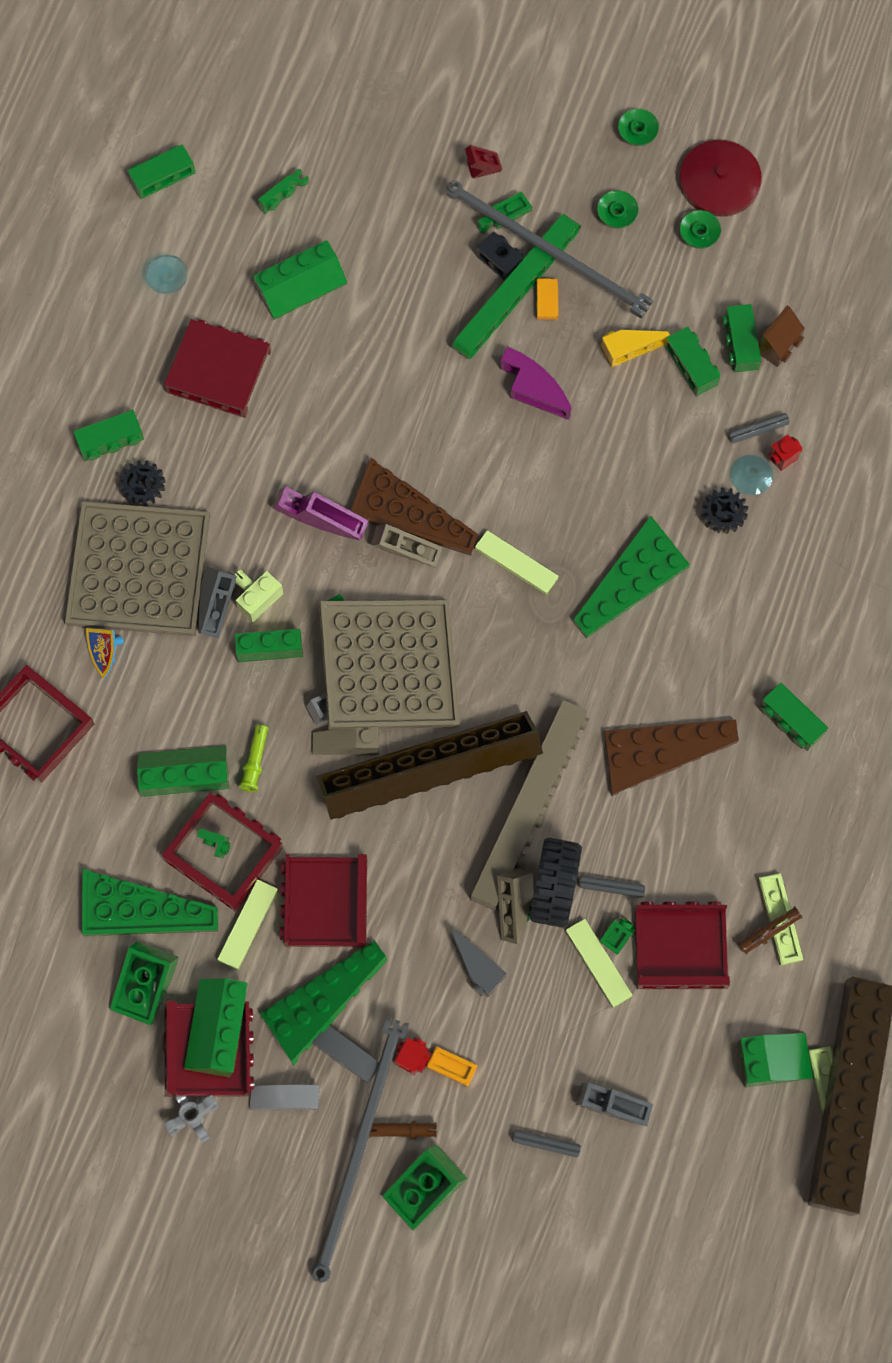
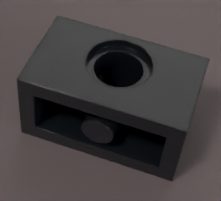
[476,231,524,281]

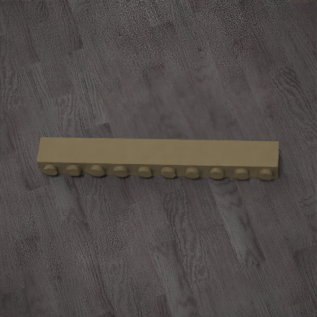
[471,700,589,911]

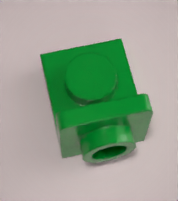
[197,828,231,859]
[599,917,636,955]

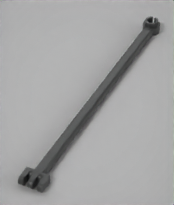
[446,180,654,318]
[311,1017,409,1283]

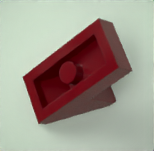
[464,145,503,178]

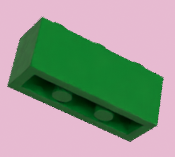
[128,144,196,199]
[722,304,762,373]
[665,326,721,397]
[73,409,144,461]
[235,629,303,663]
[760,682,829,751]

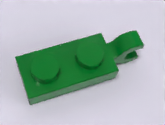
[258,169,309,214]
[477,191,532,233]

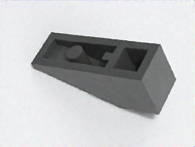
[198,566,237,638]
[452,930,507,998]

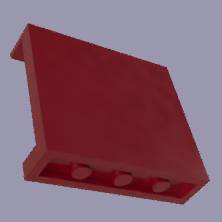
[164,319,271,418]
[280,854,368,947]
[635,901,730,989]
[164,1001,254,1097]

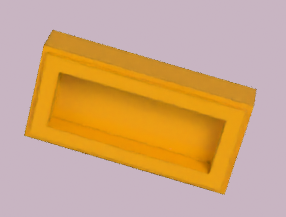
[537,279,558,320]
[427,1046,478,1087]

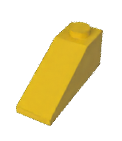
[601,330,670,367]

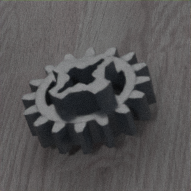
[119,460,166,507]
[701,487,748,534]

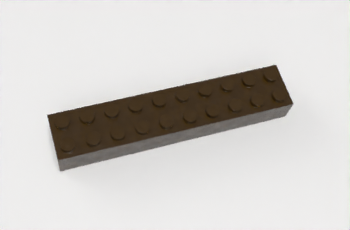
[316,711,543,820]
[807,976,892,1216]

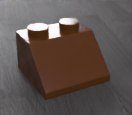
[759,305,805,367]

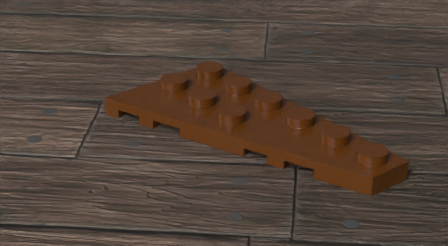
[351,457,478,556]
[605,719,739,796]

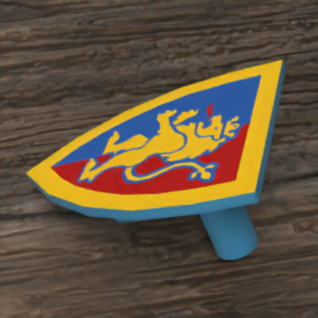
[86,628,124,679]

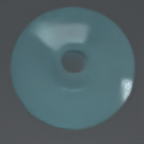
[146,255,188,294]
[731,455,773,495]

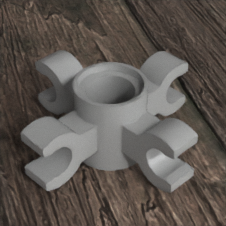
[164,1095,219,1143]

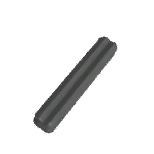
[729,413,790,443]
[579,875,645,898]
[513,1130,581,1157]

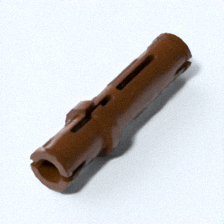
[738,906,803,954]
[368,1121,437,1139]

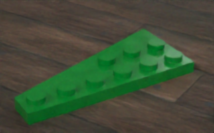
[573,516,690,639]
[82,868,219,936]
[260,940,388,1066]

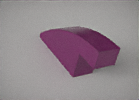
[501,346,572,420]
[272,486,369,540]

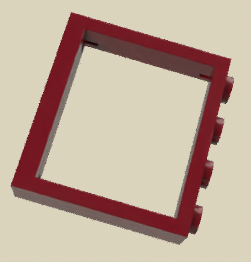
[0,664,95,783]
[162,792,283,912]

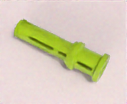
[238,725,269,792]

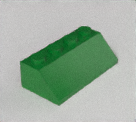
[253,240,348,320]
[137,746,230,797]
[184,978,248,1077]

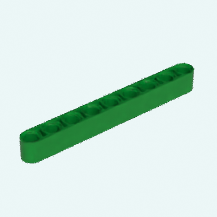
[452,214,581,359]

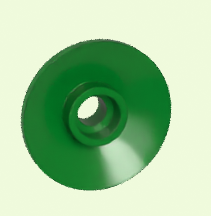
[618,109,659,146]
[597,190,639,229]
[680,210,721,249]

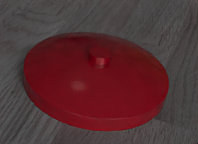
[679,140,762,217]

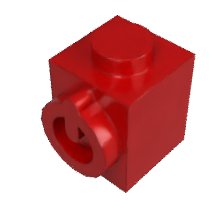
[768,434,802,471]
[395,1037,432,1076]

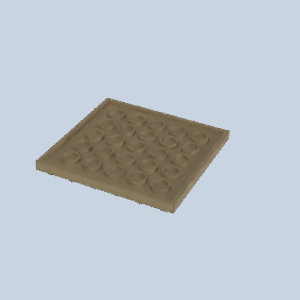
[65,501,210,636]
[319,600,460,730]

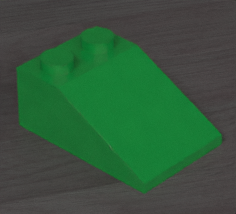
[110,941,179,1026]
[738,1033,813,1088]
[382,1144,468,1231]

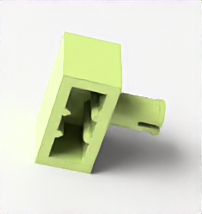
[234,570,283,623]

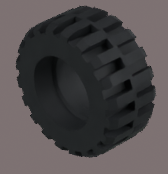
[529,837,582,928]

